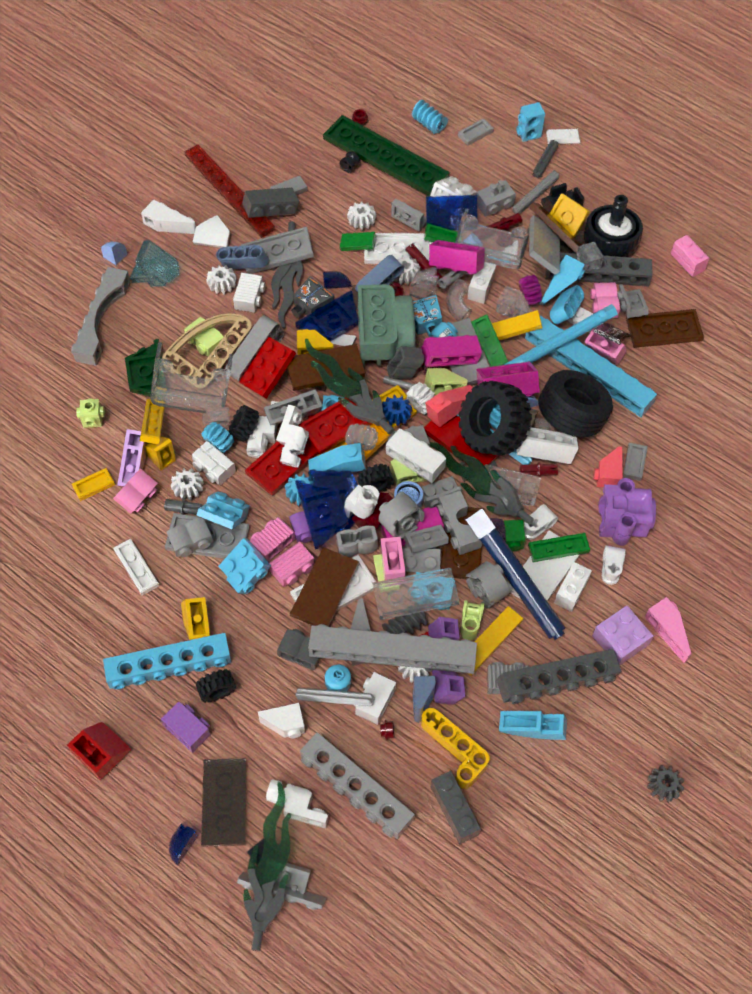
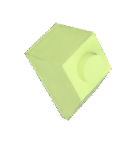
[424,368,468,396]

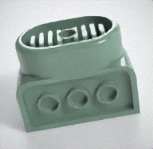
[358,284,415,367]

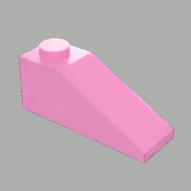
[645,597,691,663]

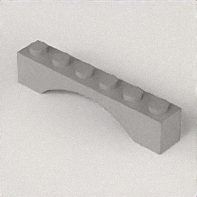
[71,267,130,366]

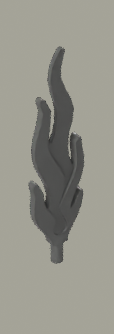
[271,221,304,329]

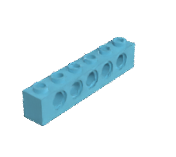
[103,633,231,690]

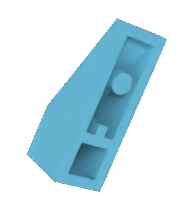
[539,255,585,305]
[308,443,366,478]

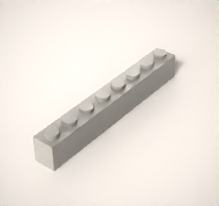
[308,624,477,674]

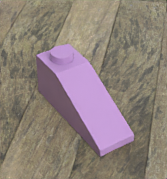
[118,429,148,486]

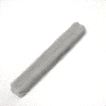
[512,171,559,214]
[296,688,374,706]

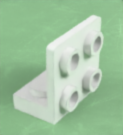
[428,177,477,216]

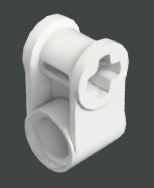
[524,504,558,540]
[601,545,625,585]

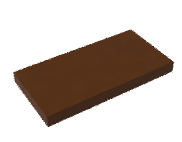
[626,309,704,348]
[287,344,365,391]
[440,507,484,579]
[290,547,359,627]

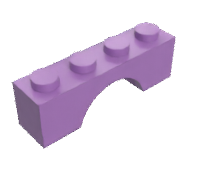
[428,617,465,705]

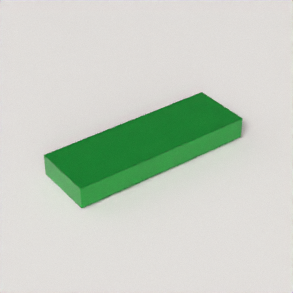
[471,314,509,367]
[528,533,590,563]

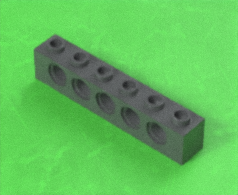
[545,253,652,287]
[496,649,622,704]

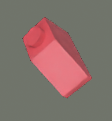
[593,446,623,487]

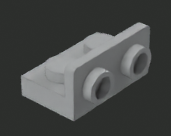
[391,199,428,231]
[421,476,462,508]

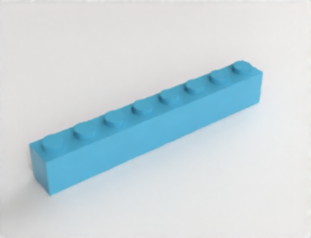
[525,315,657,418]

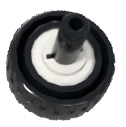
[584,194,643,257]

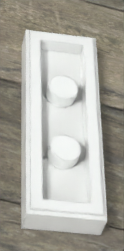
[113,539,159,596]

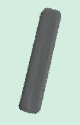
[533,140,559,178]

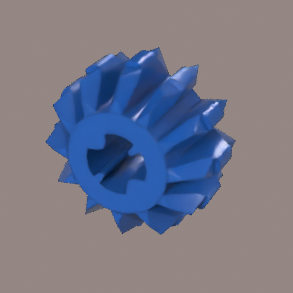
[382,394,412,427]

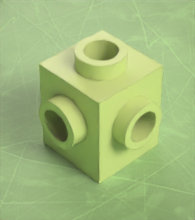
[76,398,105,428]

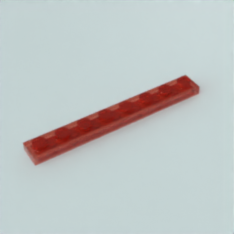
[184,144,275,238]

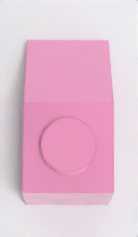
[381,537,405,585]

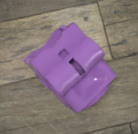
[598,478,656,546]

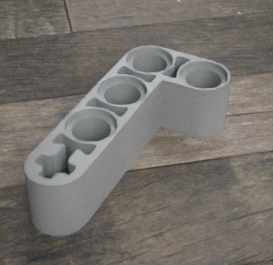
[225,315,284,381]

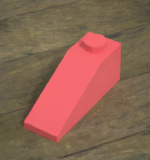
[426,385,473,427]

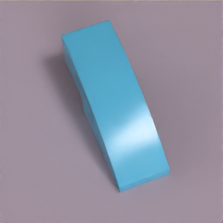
[499,711,567,740]

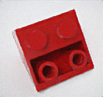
[67,722,131,781]

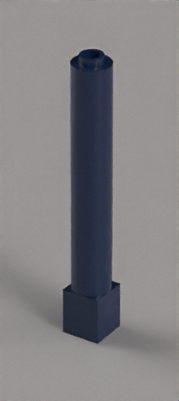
[466,509,566,640]

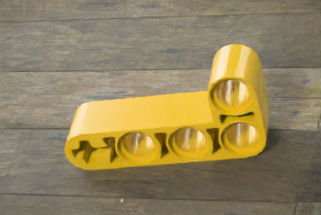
[421,708,489,789]

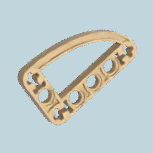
[162,313,251,391]

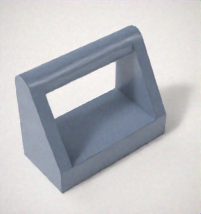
[412,676,435,723]

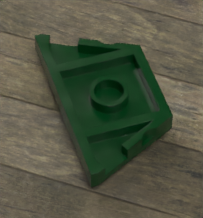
[125,339,169,400]

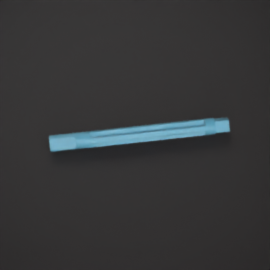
[504,304,618,365]

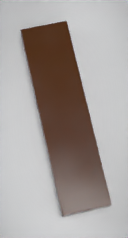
[530,202,586,254]

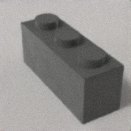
[242,187,299,218]
[431,771,481,845]

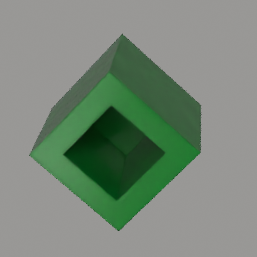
[502,520,525,551]

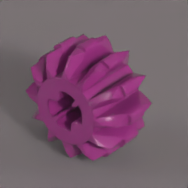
[519,275,542,306]

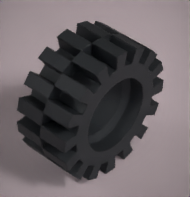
[229,405,259,441]
[357,464,394,492]
[196,669,237,703]

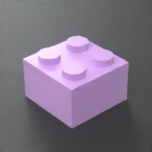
[592,606,653,666]

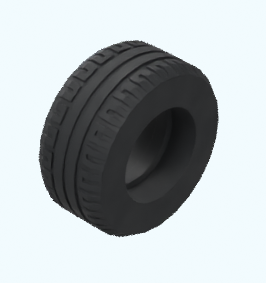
[538,370,613,438]

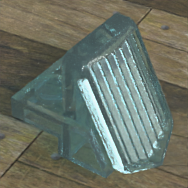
[130,240,180,287]

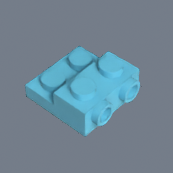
[197,492,250,529]
[218,538,271,594]

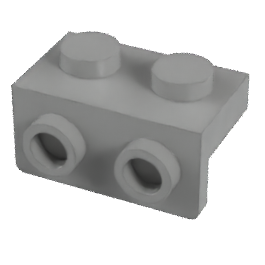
[617,284,648,318]
[402,544,441,573]

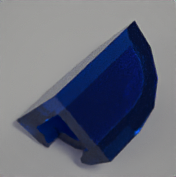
[323,271,352,289]
[169,824,198,866]

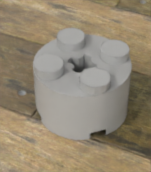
[379,492,424,539]
[466,561,513,608]

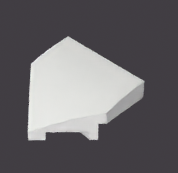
[193,215,230,248]

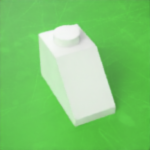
[258,703,305,738]

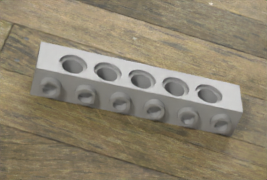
[300,732,415,840]

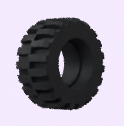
[458,381,532,456]

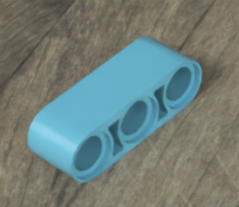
[550,285,584,325]

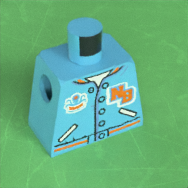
[413,295,442,337]

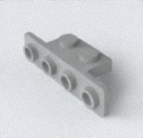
[237,857,326,910]

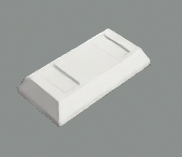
[546,129,580,144]

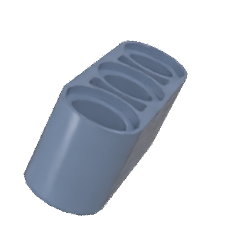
[216,245,269,269]
[355,255,404,292]

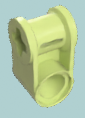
[460,600,484,641]

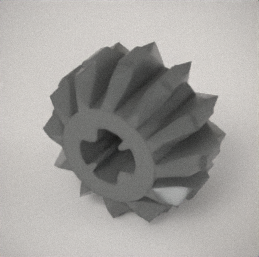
[647,765,684,803]

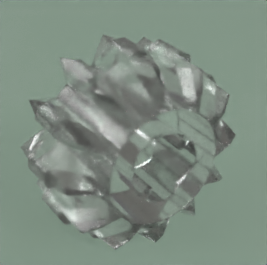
[345,423,378,451]

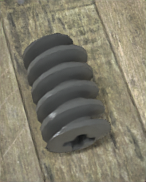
[382,603,428,635]

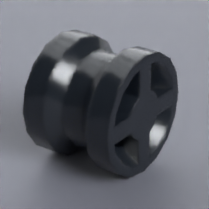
[339,151,360,173]

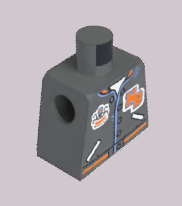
[291,276,335,319]

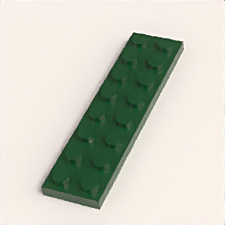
[323,115,450,197]

